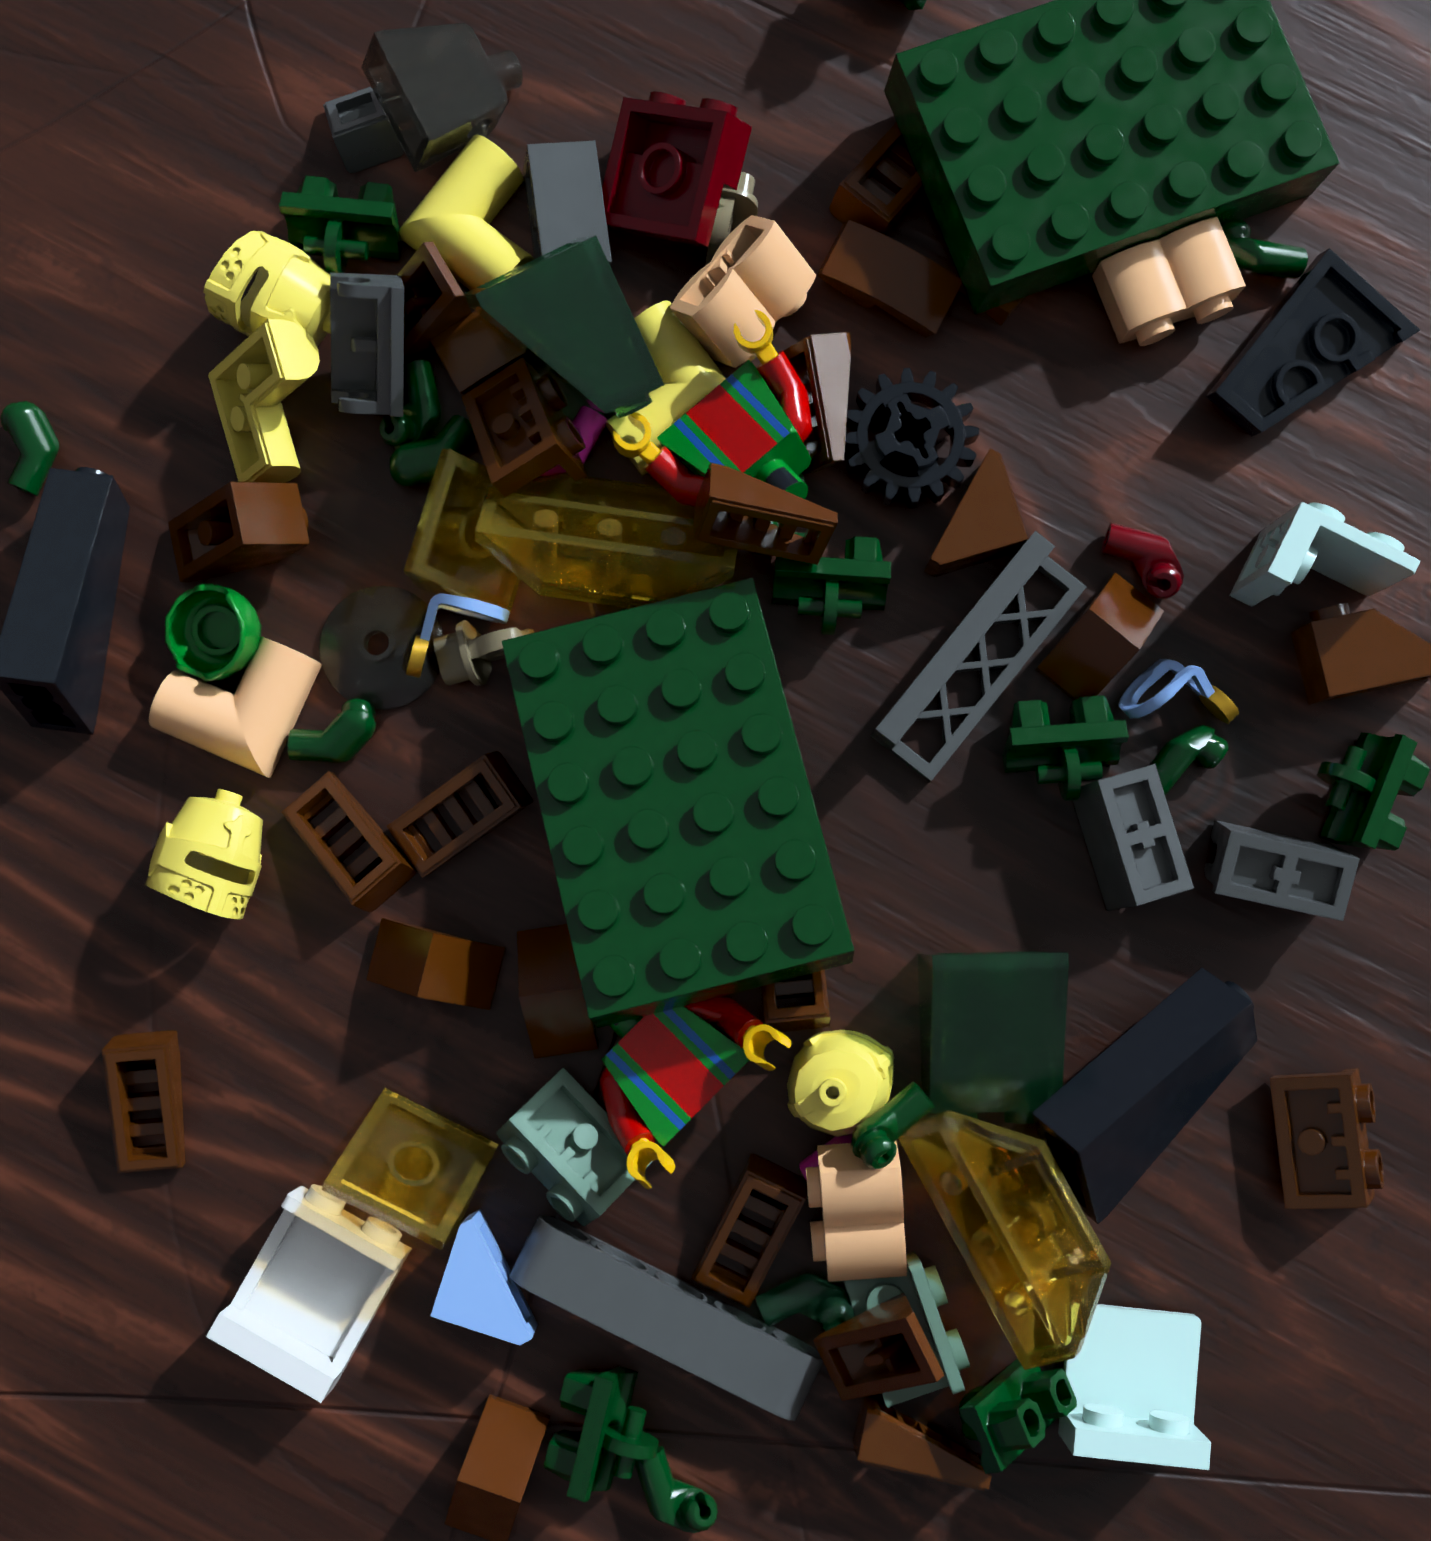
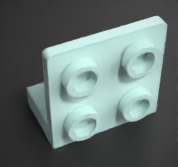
[1229,502,1420,607]
[1058,1302,1211,1470]

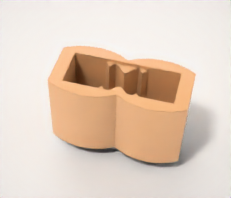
[670,215,816,368]
[1092,217,1246,346]
[806,1141,907,1282]

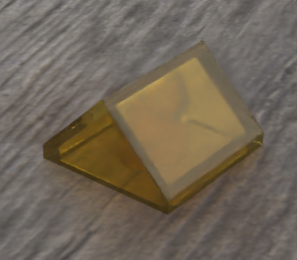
[404,449,546,612]
[322,1088,499,1250]

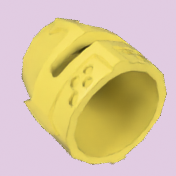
[203,231,331,347]
[145,789,263,919]
[787,1030,894,1137]

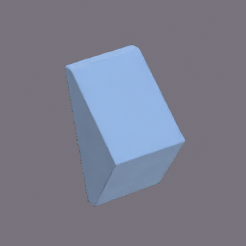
[430,1209,538,1346]

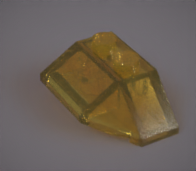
[475,473,738,608]
[898,1110,1112,1370]

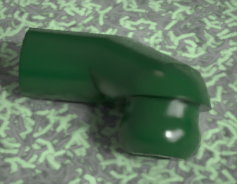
[390,415,475,487]
[634,1446,718,1533]

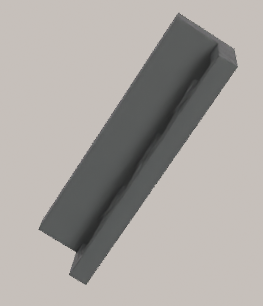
[870,531,1087,782]

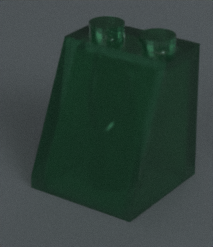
[464,235,664,418]
[918,951,1069,1125]

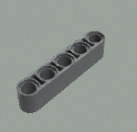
[509,1214,823,1421]

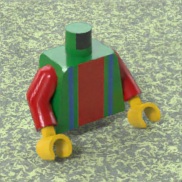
[613,310,812,507]
[600,996,791,1189]

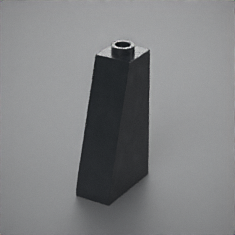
[0,467,130,735]
[1032,968,1257,1224]

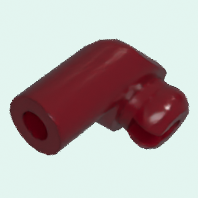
[1102,523,1184,599]

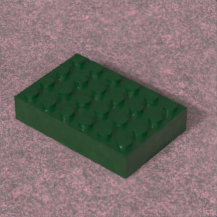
[884,0,1340,314]
[502,578,855,1028]

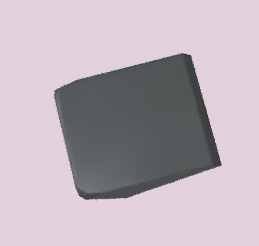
[323,84,404,173]

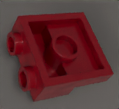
[602,91,752,247]

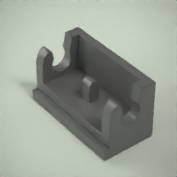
[523,140,612,285]
[330,272,404,417]
[1073,764,1194,911]
[1204,820,1360,921]

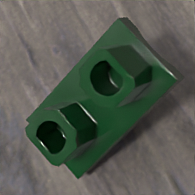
[279,176,402,274]
[772,532,891,635]
[1002,695,1129,801]
[1316,732,1430,851]
[959,1354,1077,1474]
[544,1366,659,1502]

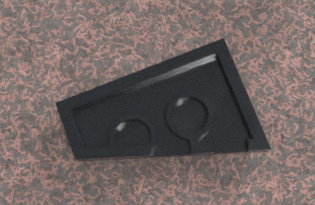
[1206,248,1420,437]

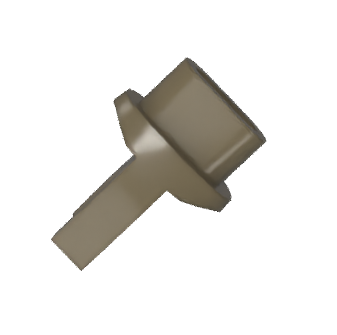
[705,172,758,265]
[433,620,534,686]

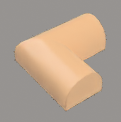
[149,637,322,778]

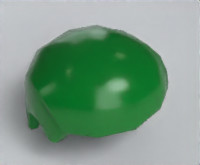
[165,583,262,681]

